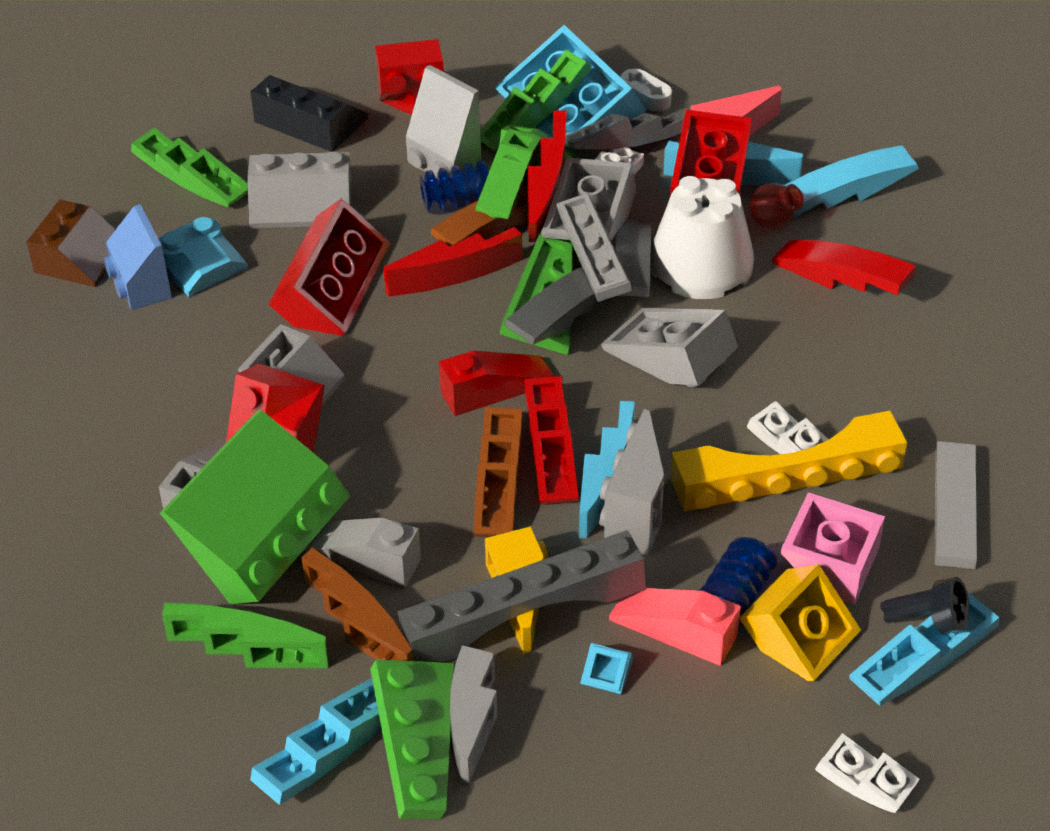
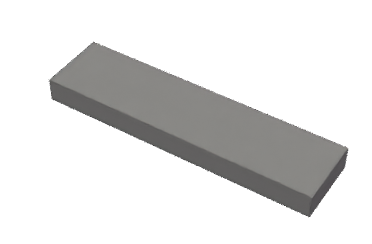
[556,193,632,302]
[934,441,977,569]

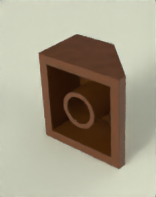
[26,199,116,287]

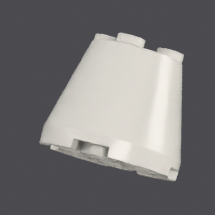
[650,176,754,299]

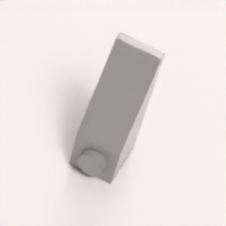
[299,518,421,588]

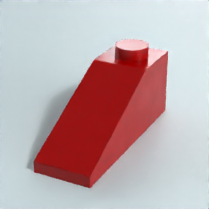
[439,350,554,416]

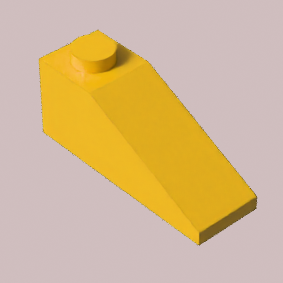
[485,526,548,654]

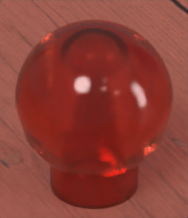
[749,183,804,230]

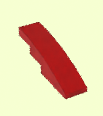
[527,110,567,242]
[383,227,522,297]
[772,240,916,296]
[524,376,579,504]

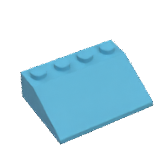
[494,25,646,152]

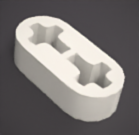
[621,69,672,112]

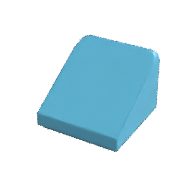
[580,643,634,694]

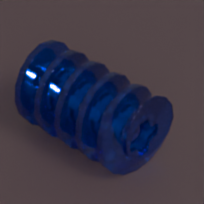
[420,160,489,213]
[700,537,778,616]

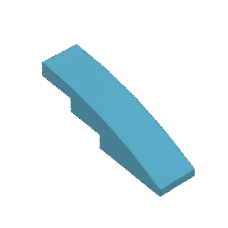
[663,141,803,185]
[778,145,919,217]
[579,401,635,538]
[849,593,999,706]
[250,678,382,805]

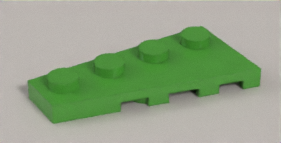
[499,234,572,355]
[370,659,454,819]

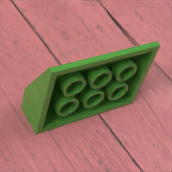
[160,410,350,604]

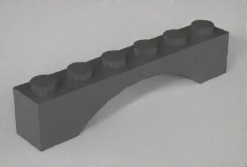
[397,530,646,663]

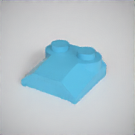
[159,217,248,298]

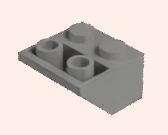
[238,324,345,405]

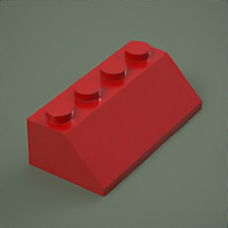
[268,198,391,336]

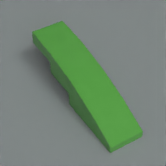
[480,49,592,153]
[131,127,248,208]
[162,602,329,668]

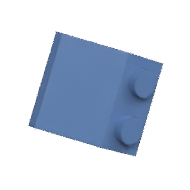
[104,204,172,310]

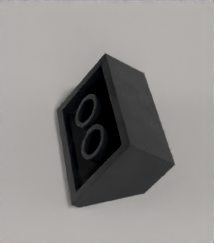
[250,75,368,152]

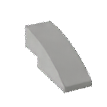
[450,645,497,784]

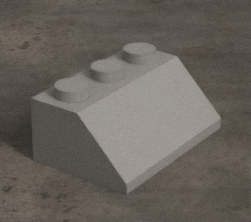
[248,152,352,229]

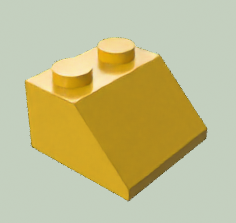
[739,564,861,681]

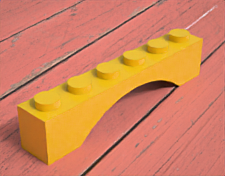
[670,411,907,512]

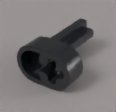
[880,577,969,635]

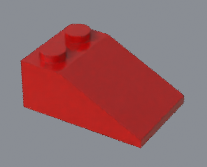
[670,109,752,197]

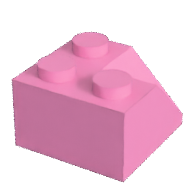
[781,492,885,605]

